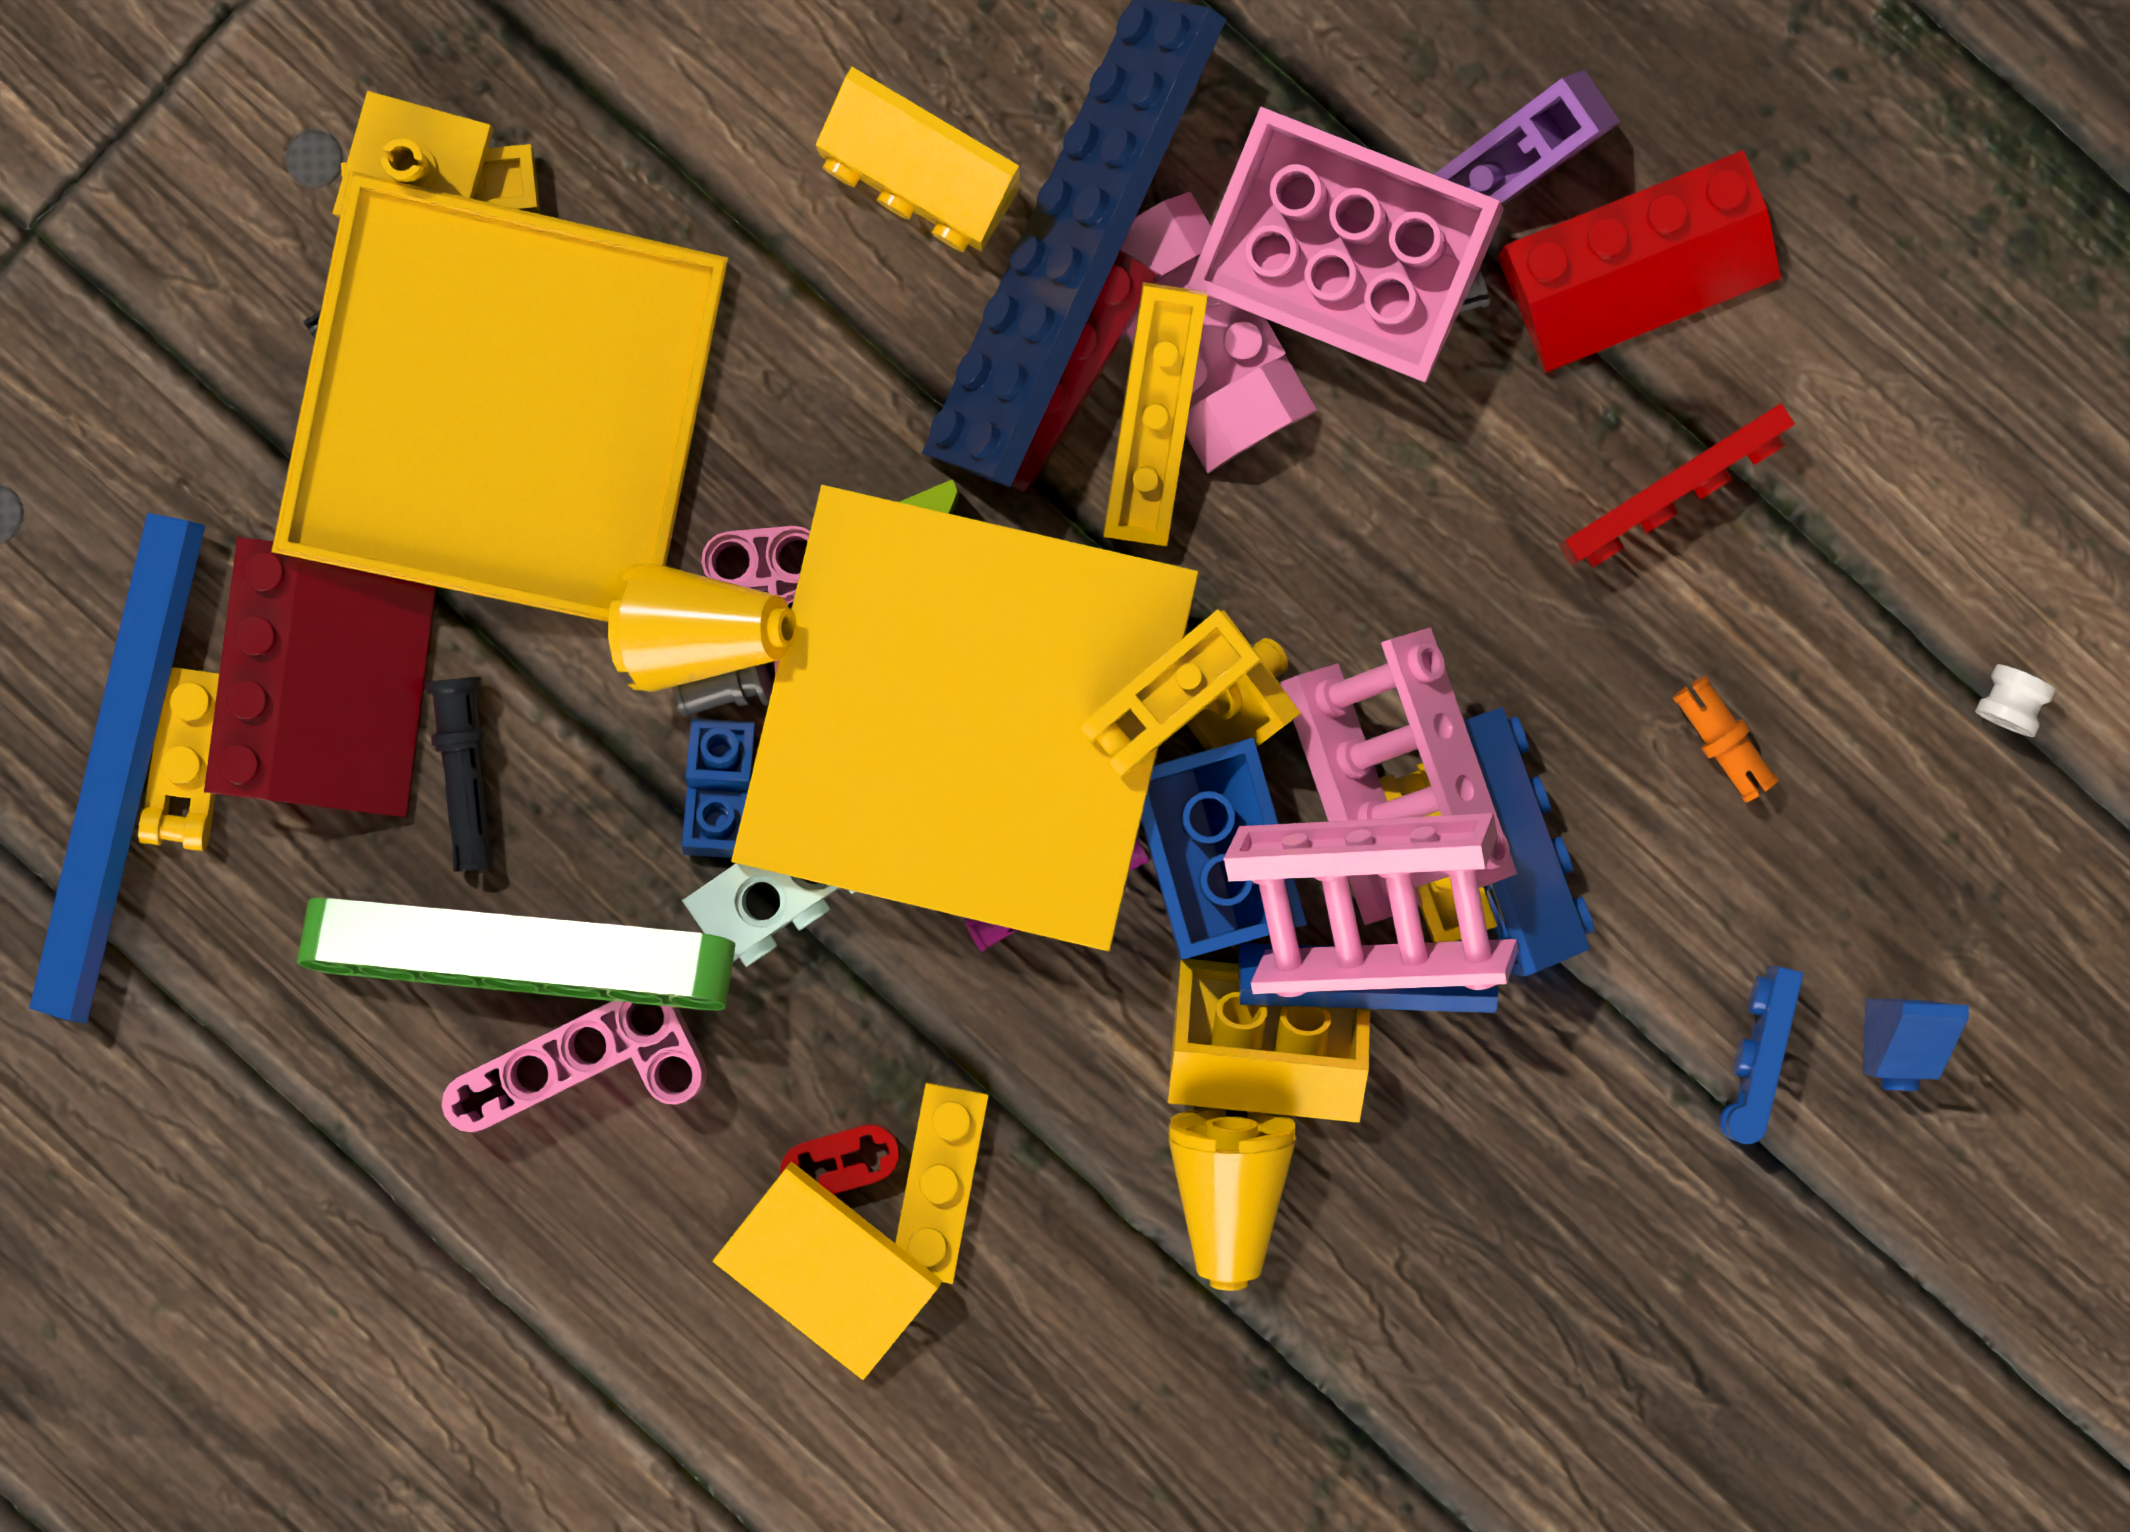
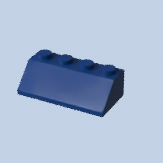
[1464,707,1595,977]

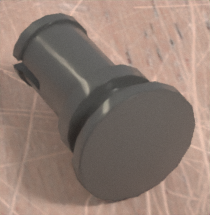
[673,663,773,717]

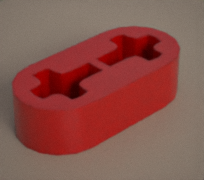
[780,1123,900,1194]

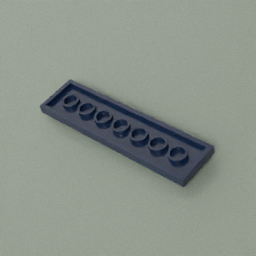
[921,0,1227,487]

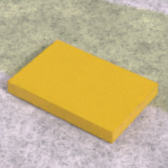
[712,1161,942,1380]

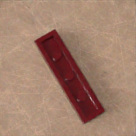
[1012,249,1161,493]

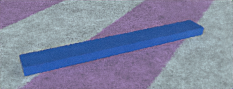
[29,513,205,1024]

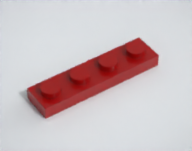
[1558,403,1795,568]

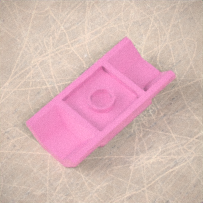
[1121,192,1317,474]

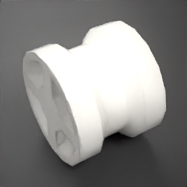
[1975,664,2056,737]

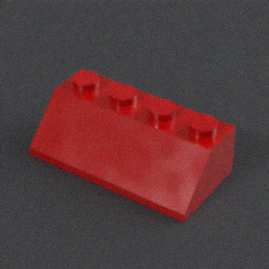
[1497,150,1781,373]

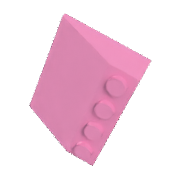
[1188,107,1504,383]

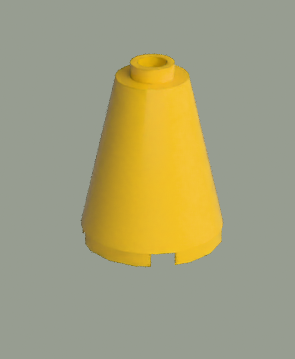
[608,563,797,692]
[1167,1107,1296,1291]

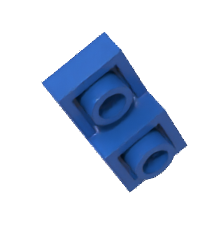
[681,718,755,858]

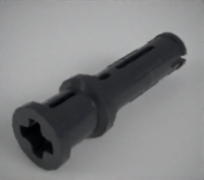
[425,676,495,872]

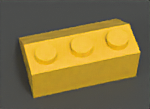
[816,67,1021,252]
[1168,959,1370,1122]

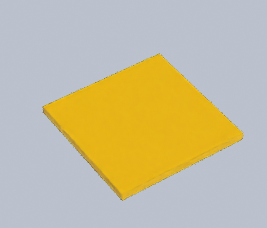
[271,171,728,622]
[731,485,1199,952]

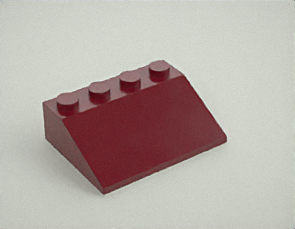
[204,537,437,818]

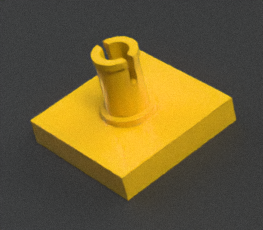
[332,91,494,218]
[1186,610,1301,751]

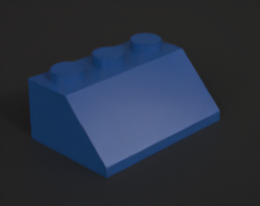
[1141,737,1307,960]

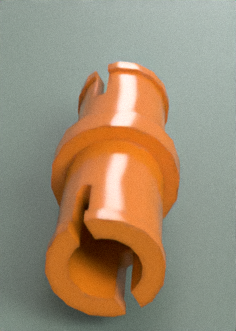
[1672,675,1779,803]

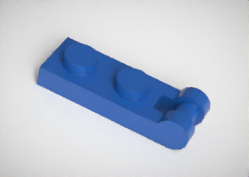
[1719,966,1804,1144]

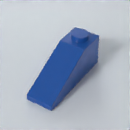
[1863,998,1969,1091]

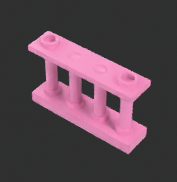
[1280,627,1517,925]
[1224,813,1519,997]

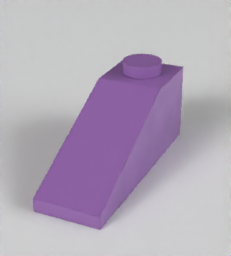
[1434,70,1620,206]

